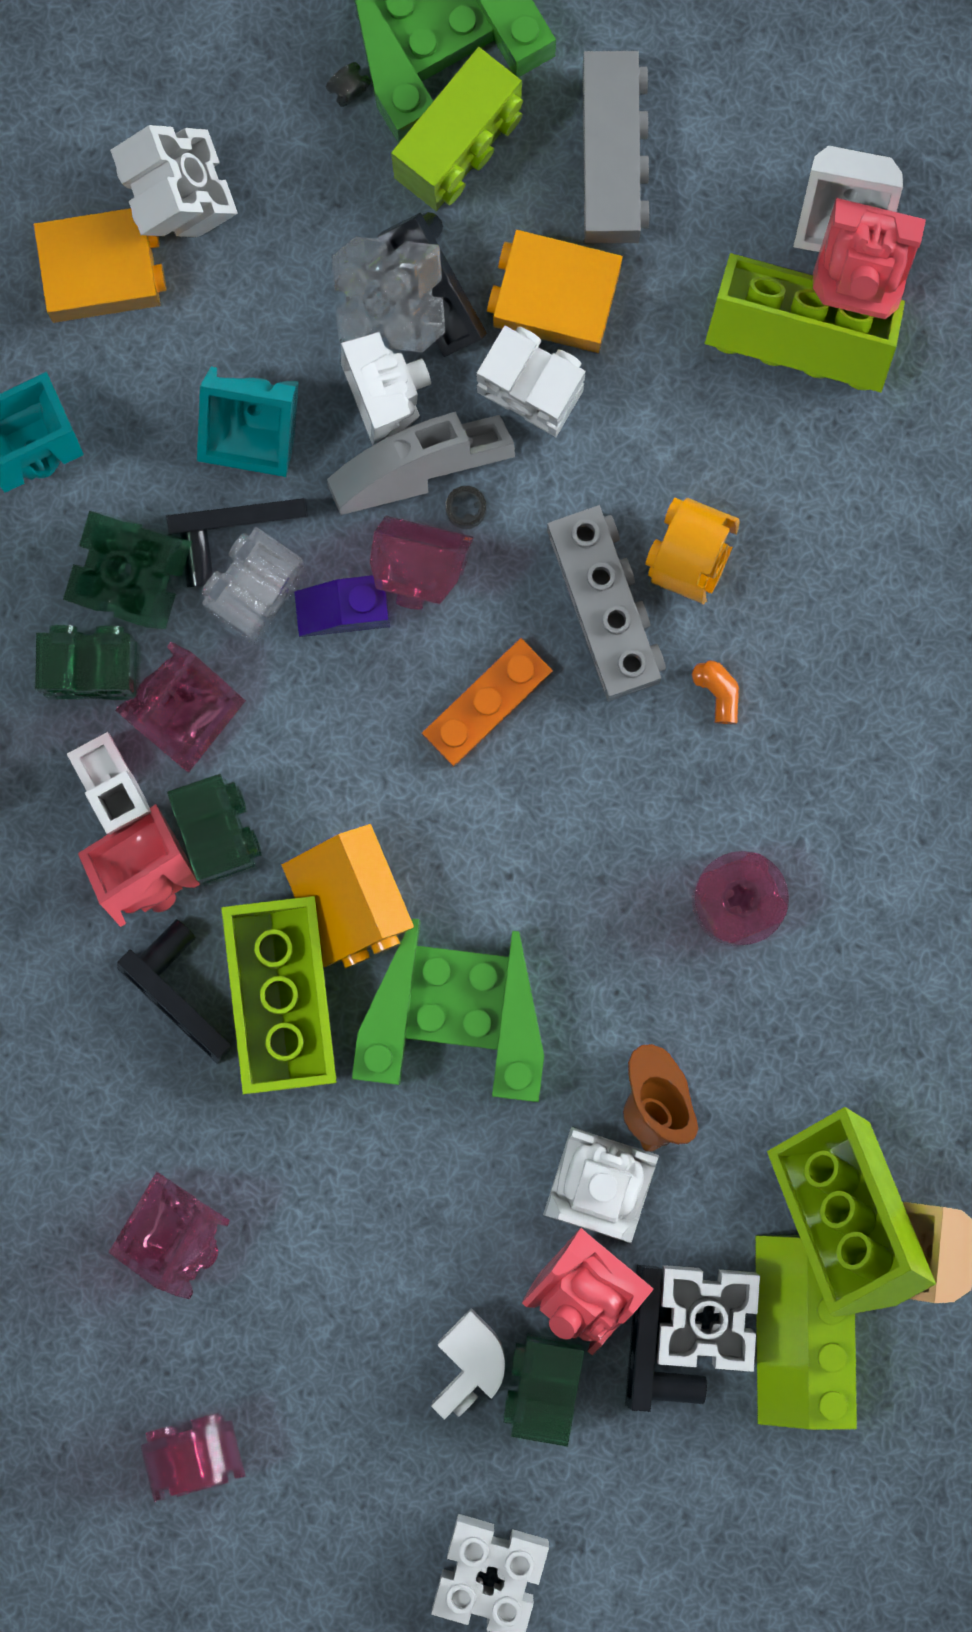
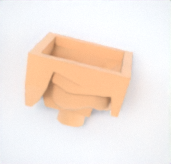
[903,1202,972,1303]

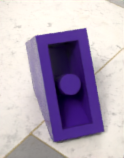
[294,574,390,637]

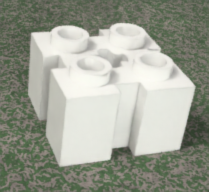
[110,125,238,237]
[477,325,586,437]
[656,1265,760,1372]
[431,1514,549,1632]

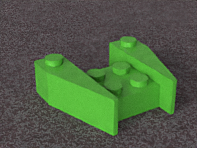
[354,0,556,144]
[352,918,544,1102]

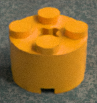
[645,498,740,604]

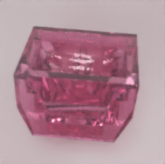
[370,516,474,610]
[115,642,246,773]
[108,1172,230,1299]

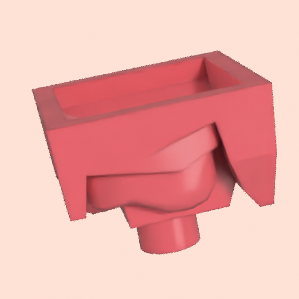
[813,198,926,319]
[78,804,200,927]
[522,1228,654,1355]

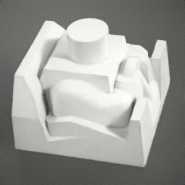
[793,146,903,252]
[341,332,431,446]
[543,1127,659,1244]

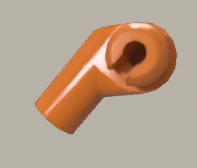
[692,660,739,724]

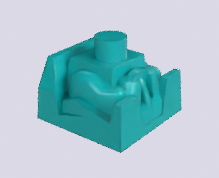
[197,366,299,477]
[0,371,84,493]

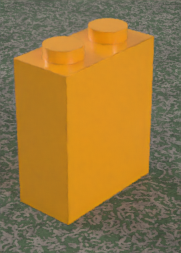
[34,208,167,323]
[487,229,623,353]
[281,824,414,969]

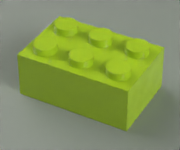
[391,47,523,212]

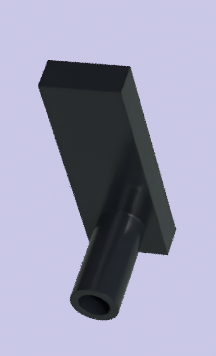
[377,212,487,357]
[166,498,308,588]
[117,919,231,1064]
[625,1264,707,1412]

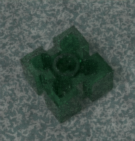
[63,511,192,629]
[35,625,141,701]
[167,773,262,886]
[503,1333,584,1447]

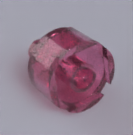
[692,851,789,947]
[140,1413,246,1502]

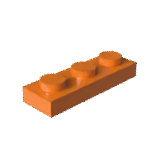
[422,638,553,767]

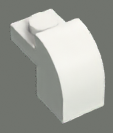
[67,732,151,835]
[431,1308,505,1420]

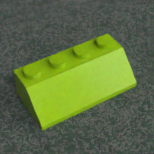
[704,253,905,393]
[221,896,337,1094]
[767,1107,936,1317]
[755,1235,857,1430]

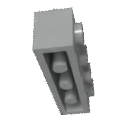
[583,51,649,243]
[547,505,666,701]

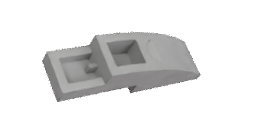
[327,412,515,515]

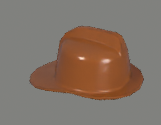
[623,1044,698,1152]

